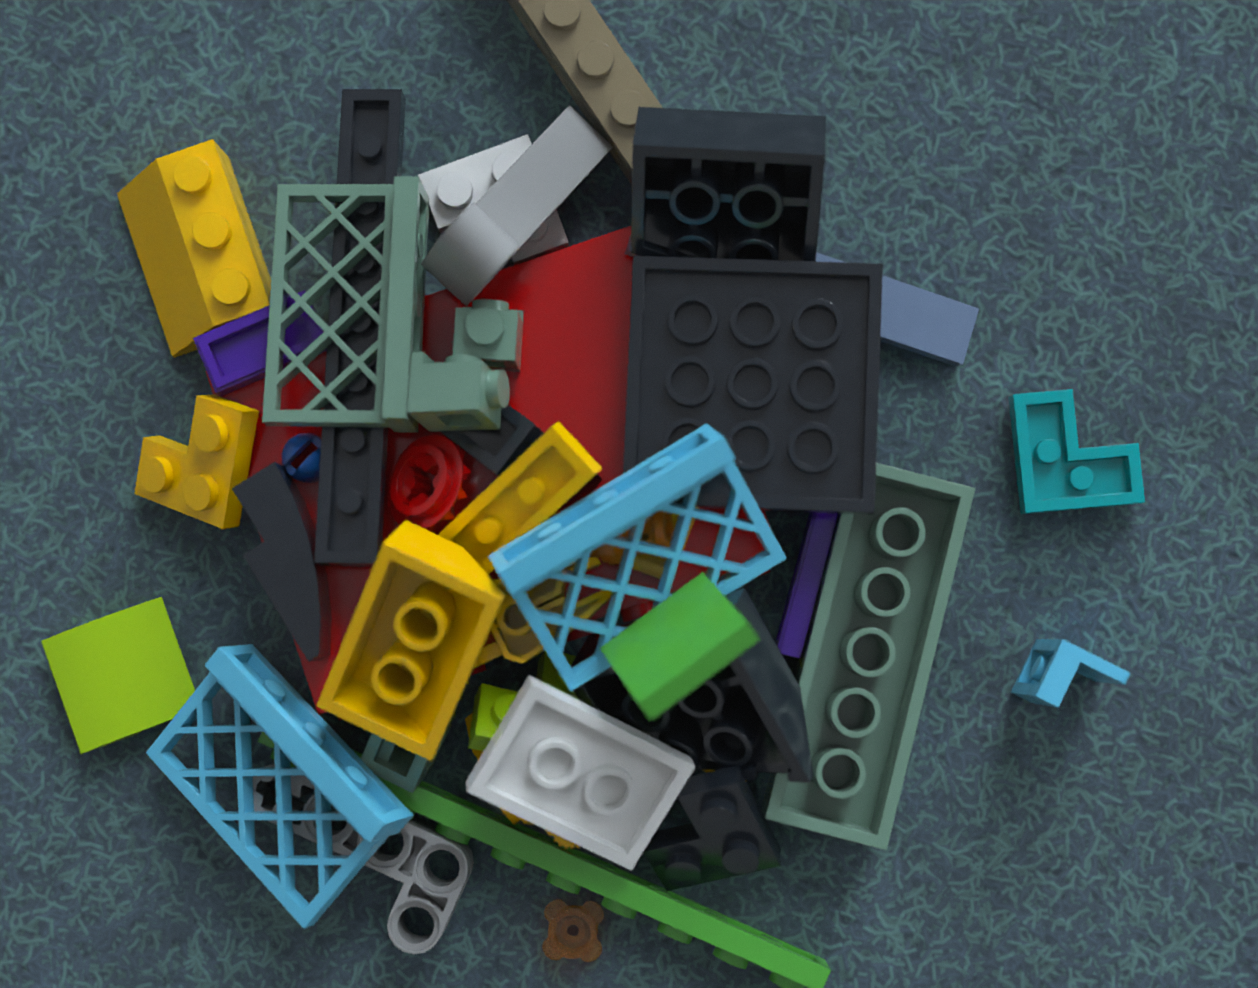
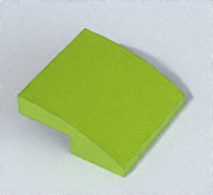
[41,597,195,755]

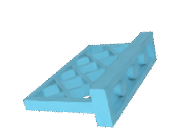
[488,424,787,691]
[146,644,413,929]

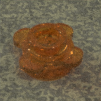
[542,899,604,962]

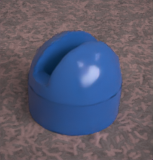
[281,433,321,483]

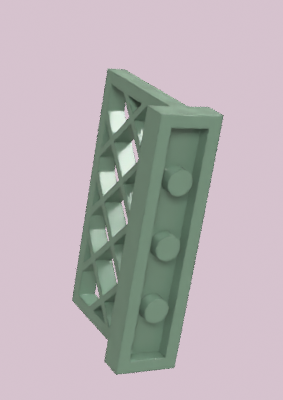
[262,176,429,432]

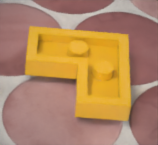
[134,394,259,529]

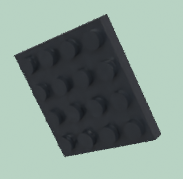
[623,256,883,515]

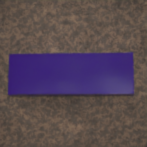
[775,512,838,659]

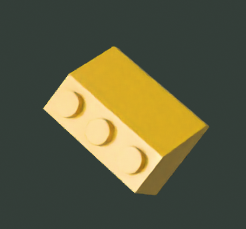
[117,139,271,358]
[317,520,505,761]

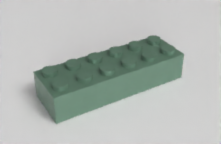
[761,463,975,851]

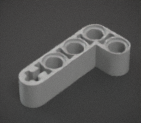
[421,106,613,306]
[253,763,474,954]

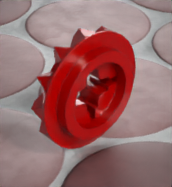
[387,435,472,532]

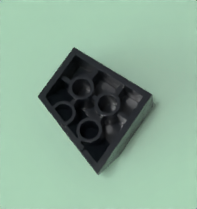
[631,107,826,262]
[571,588,813,783]

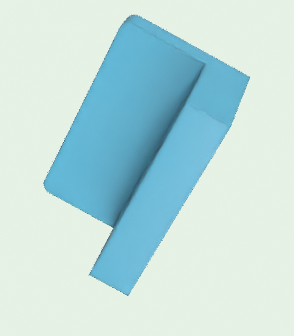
[1011,639,1131,708]

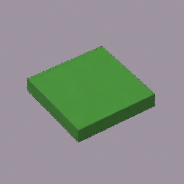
[600,572,759,720]

